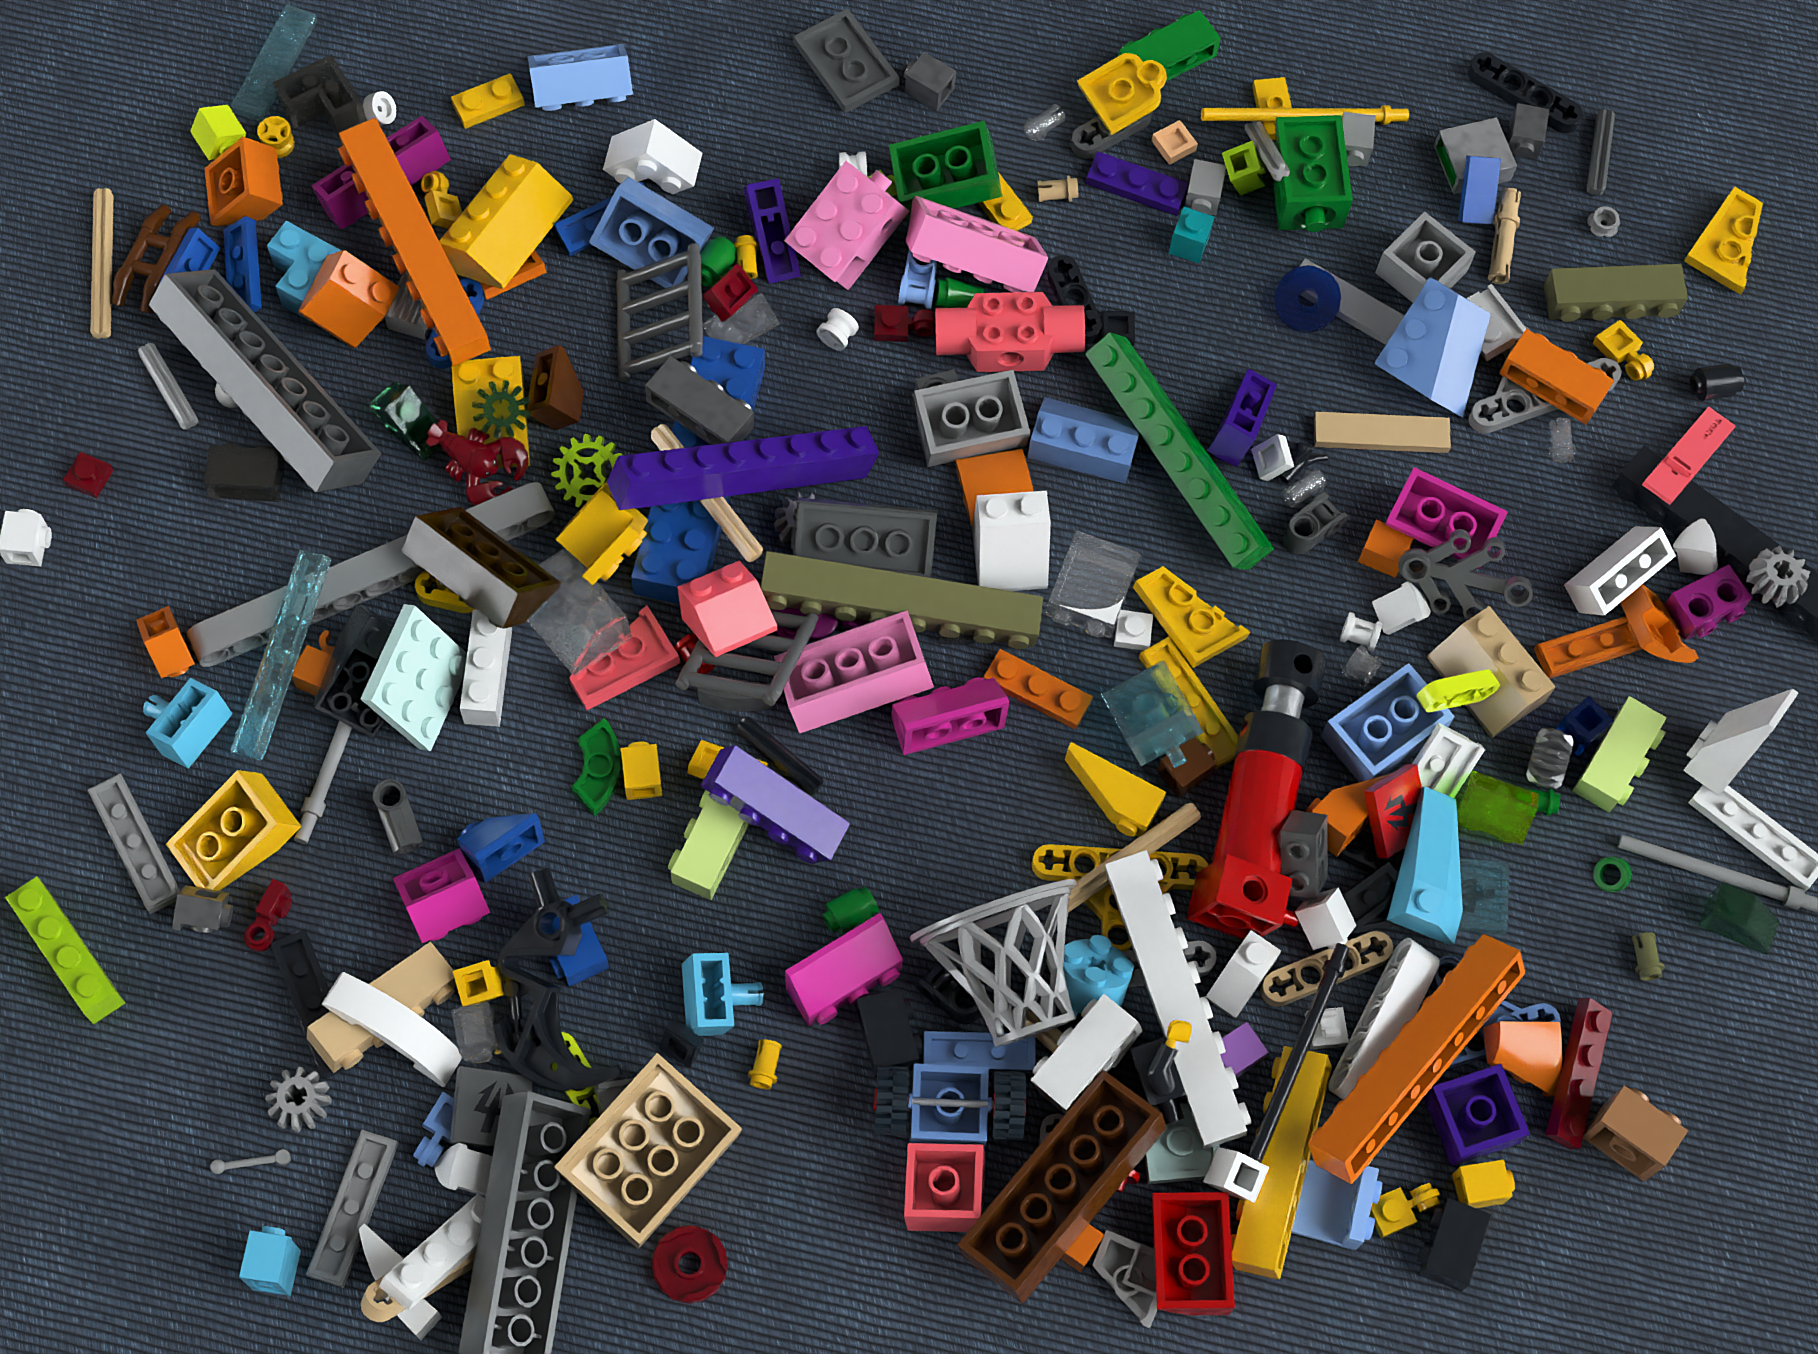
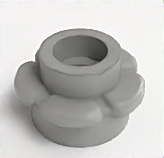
[1588,206,1620,237]

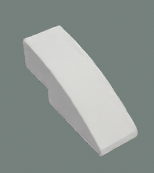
[359,1224,442,1341]

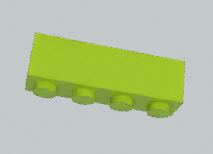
[5,876,125,1025]

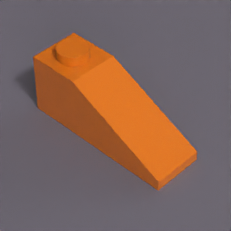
[1306,773,1392,857]

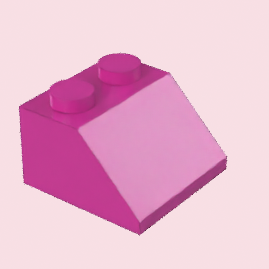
[393,848,490,943]

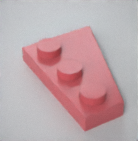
[569,605,681,711]

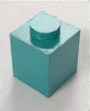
[1169,206,1215,264]

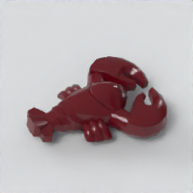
[426,420,528,506]

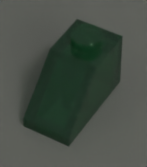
[1699,882,1779,955]

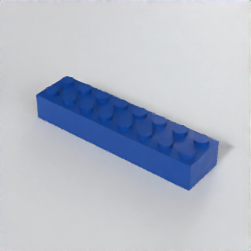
[631,336,765,604]

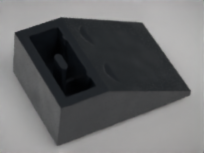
[313,604,395,738]

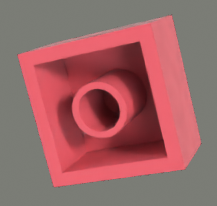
[904,1143,986,1232]

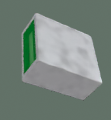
[1434,117,1517,194]

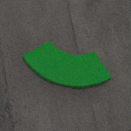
[571,718,621,816]

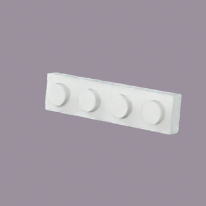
[1688,785,1818,892]
[379,1193,485,1311]

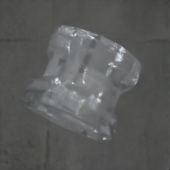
[1342,645,1384,689]

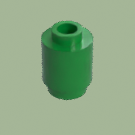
[700,236,736,286]
[822,886,879,936]

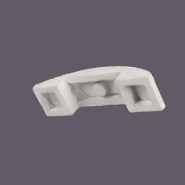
[321,972,464,1087]

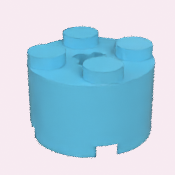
[1063,935,1134,1017]

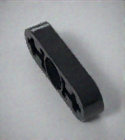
[1047,255,1102,344]

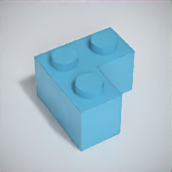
[267,221,341,321]

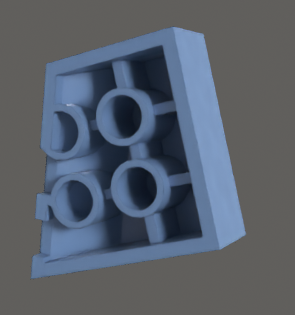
[1374,277,1491,418]

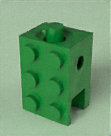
[1272,115,1353,232]

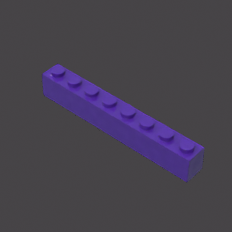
[607,426,879,510]

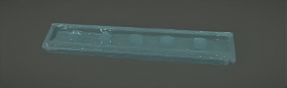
[230,550,332,761]

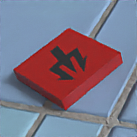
[1364,764,1422,859]

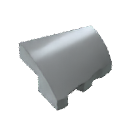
[1092,1229,1157,1328]

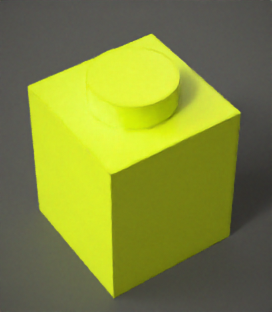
[190,104,246,160]

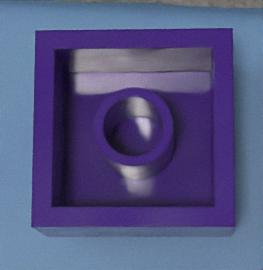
[1423,1064,1530,1166]

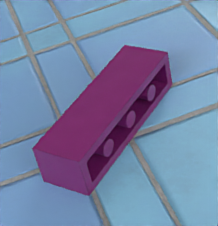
[311,116,451,230]

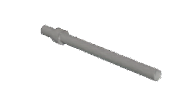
[294,721,352,844]
[1617,834,1818,913]

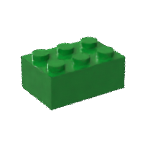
[889,121,1003,220]

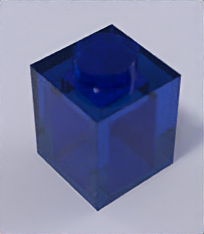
[1556,696,1614,757]

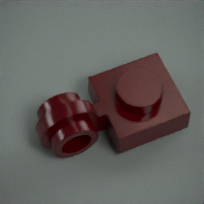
[874,305,936,342]
[244,879,292,952]

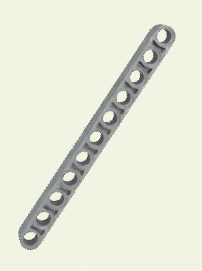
[187,482,556,667]

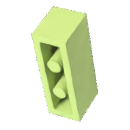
[1572,696,1667,813]
[668,790,749,900]

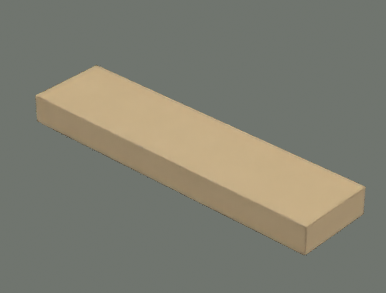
[1314,412,1451,453]

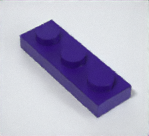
[1085,151,1189,216]

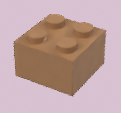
[1583,1085,1689,1182]

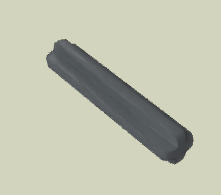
[1586,109,1615,196]

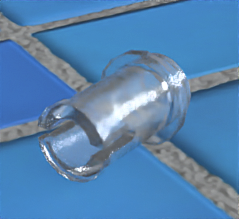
[1023,104,1066,141]
[1549,418,1576,463]
[1282,469,1327,509]

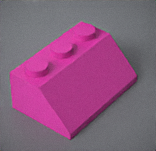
[1385,467,1508,570]
[891,677,1009,755]
[785,913,903,1026]

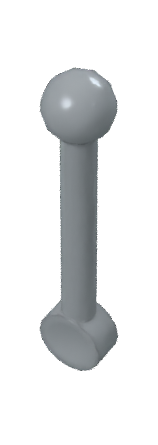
[210,1149,291,1174]

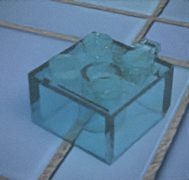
[1101,660,1204,768]

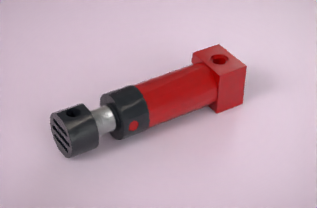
[1186,639,1327,940]

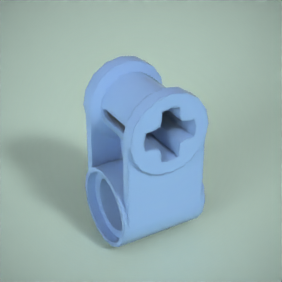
[898,249,937,309]

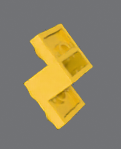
[555,481,648,586]

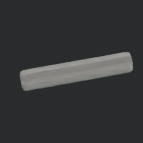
[138,343,198,430]

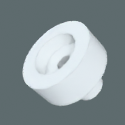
[361,91,396,126]

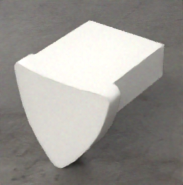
[1673,519,1718,576]
[1372,581,1431,635]
[434,1143,493,1196]

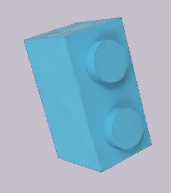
[239,1226,301,1296]

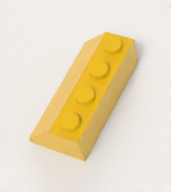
[439,154,573,289]

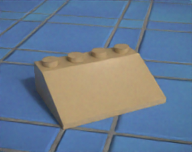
[554,1053,742,1249]

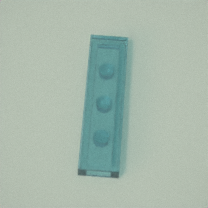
[231,4,317,122]

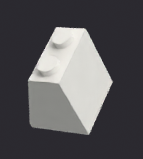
[972,491,1051,591]

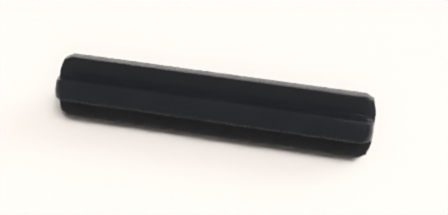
[736,716,823,795]

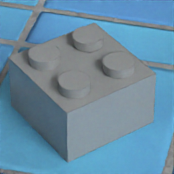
[1375,212,1476,303]

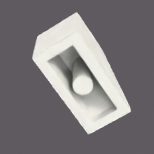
[1206,930,1281,1020]

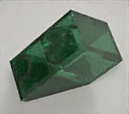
[369,382,441,461]

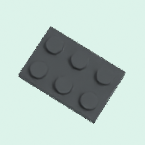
[793,8,900,113]

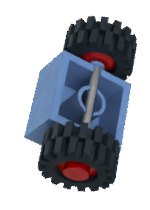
[874,1064,1026,1149]

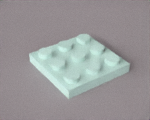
[361,604,467,751]

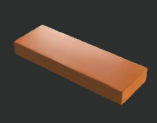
[1534,616,1642,679]

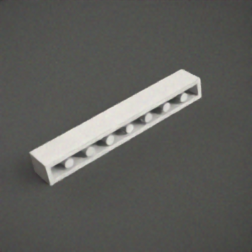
[1105,850,1251,1150]

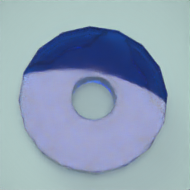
[1274,265,1341,333]

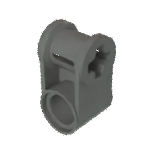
[1283,492,1349,555]

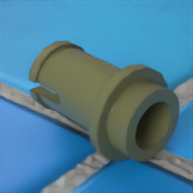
[1632,932,1665,981]

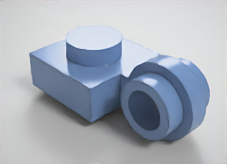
[413,1092,455,1168]

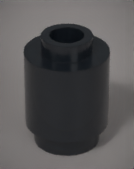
[1690,363,1744,401]

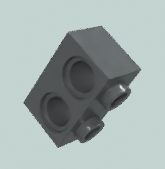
[1281,810,1328,899]

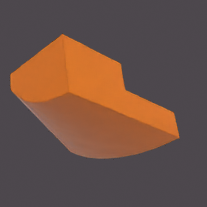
[1620,584,1699,663]
[1482,1021,1562,1097]

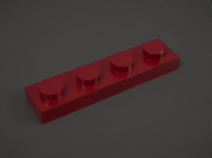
[1545,998,1613,1149]

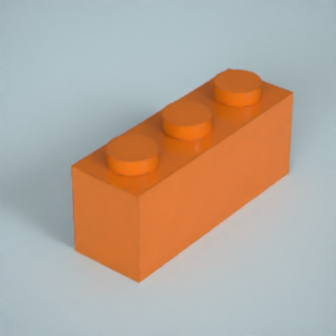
[1499,328,1614,425]

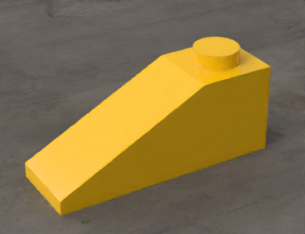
[1065,742,1166,837]

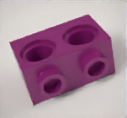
[1664,565,1752,640]

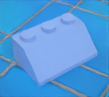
[528,44,633,111]

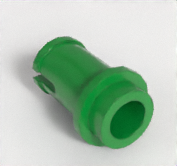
[1514,786,1561,817]

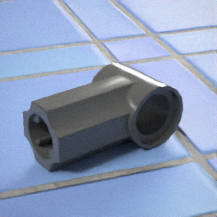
[373,779,424,856]

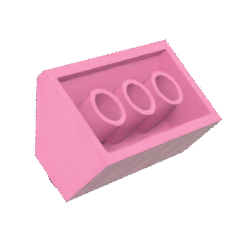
[906,195,1049,292]
[774,610,934,733]

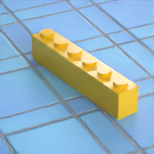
[1231,1046,1332,1280]

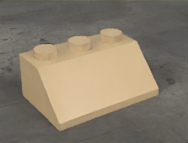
[1426,606,1555,739]

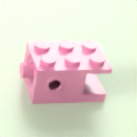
[784,161,910,290]

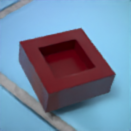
[63,452,114,499]

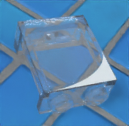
[1046,530,1141,638]

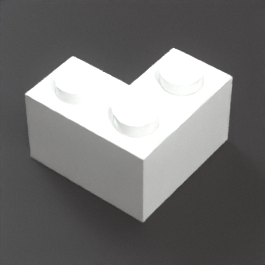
[603,119,702,194]

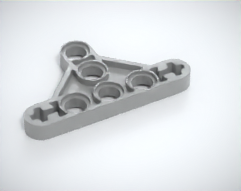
[1468,325,1622,434]

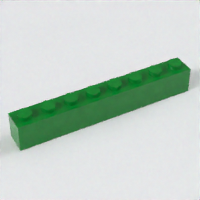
[1085,332,1274,570]

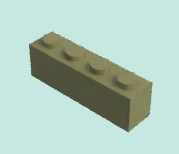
[1543,264,1688,322]

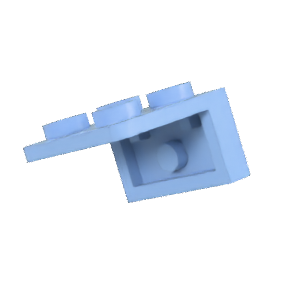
[1292,1160,1382,1251]

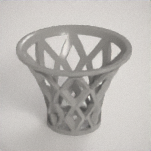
[910,879,1077,1047]

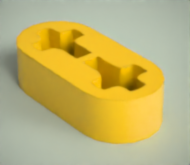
[415,571,476,613]

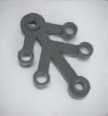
[1398,529,1533,620]

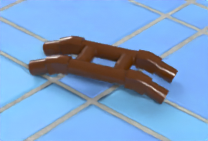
[110,204,201,314]

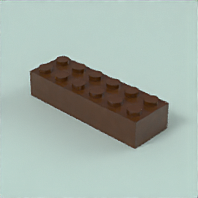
[957,1070,1166,1304]

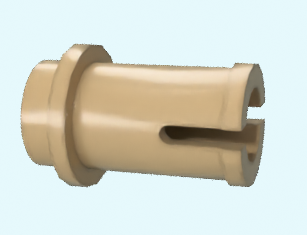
[1037,175,1078,202]

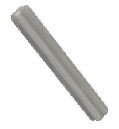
[1245,121,1290,181]

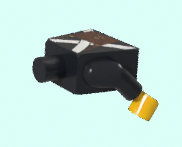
[1129,1020,1192,1125]

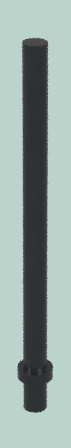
[1248,943,1350,1163]

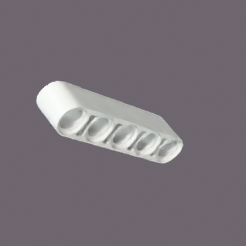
[1328,938,1440,1100]

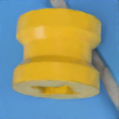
[257,116,295,158]

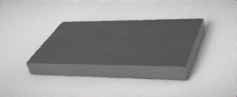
[793,498,937,578]

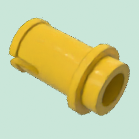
[734,235,759,280]
[748,1039,782,1090]

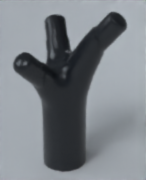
[1279,442,1328,484]

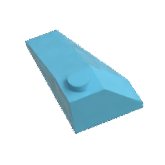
[1387,786,1463,946]

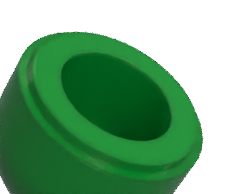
[1593,856,1632,892]

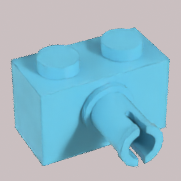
[143,678,232,769]
[682,953,763,1036]

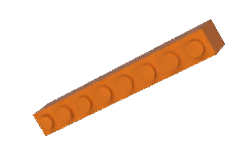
[337,117,491,366]
[1308,934,1525,1185]

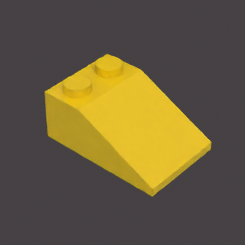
[451,356,530,468]
[166,770,302,891]

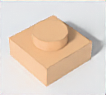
[1152,120,1198,165]

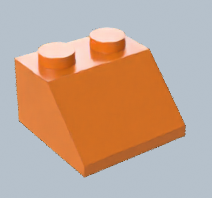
[204,137,283,227]
[298,250,400,349]

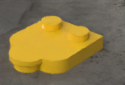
[1077,53,1167,135]

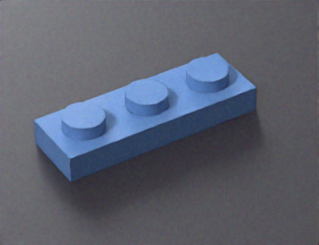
[923,1031,1035,1074]

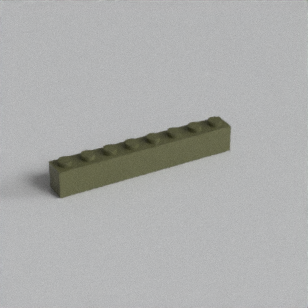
[760,551,1043,649]

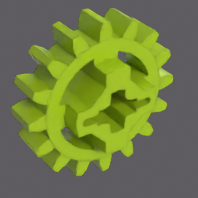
[551,434,624,508]

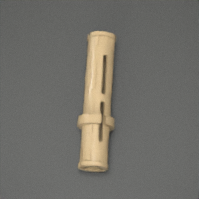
[1488,188,1521,284]

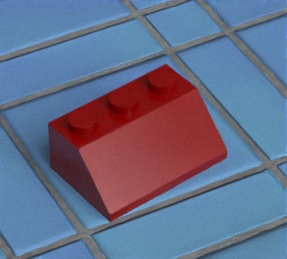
[1152,1192,1235,1316]

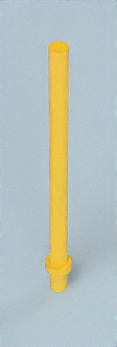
[1201,105,1409,125]

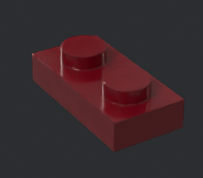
[702,263,759,322]

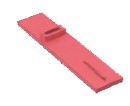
[1642,406,1736,505]

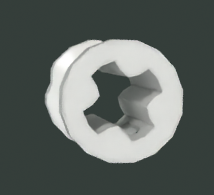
[1340,612,1383,652]

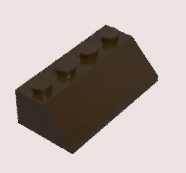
[401,507,561,629]

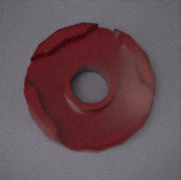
[651,1225,728,1304]

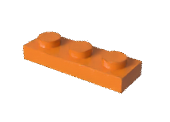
[983,649,1093,730]

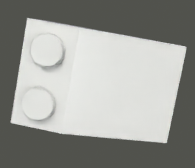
[1683,689,1798,796]

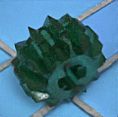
[472,380,531,439]

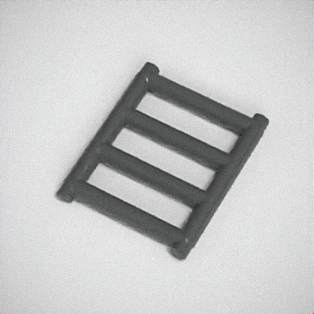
[616,244,703,382]
[676,611,818,706]

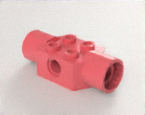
[935,292,1085,372]

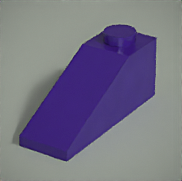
[743,178,801,284]
[1207,368,1277,467]

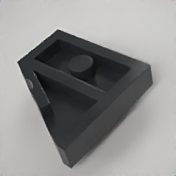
[1342,861,1398,934]

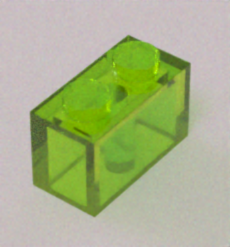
[1457,770,1539,845]

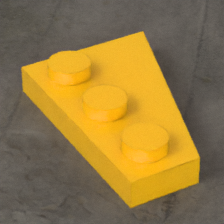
[1684,186,1763,295]
[1133,566,1250,668]

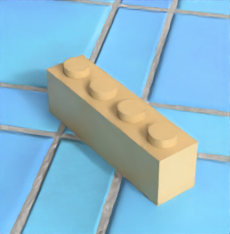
[307,941,456,1073]

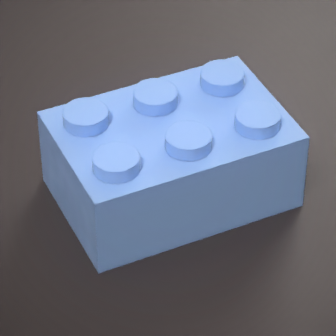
[1321,663,1455,782]

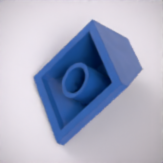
[457,813,545,883]

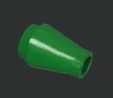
[934,277,984,308]

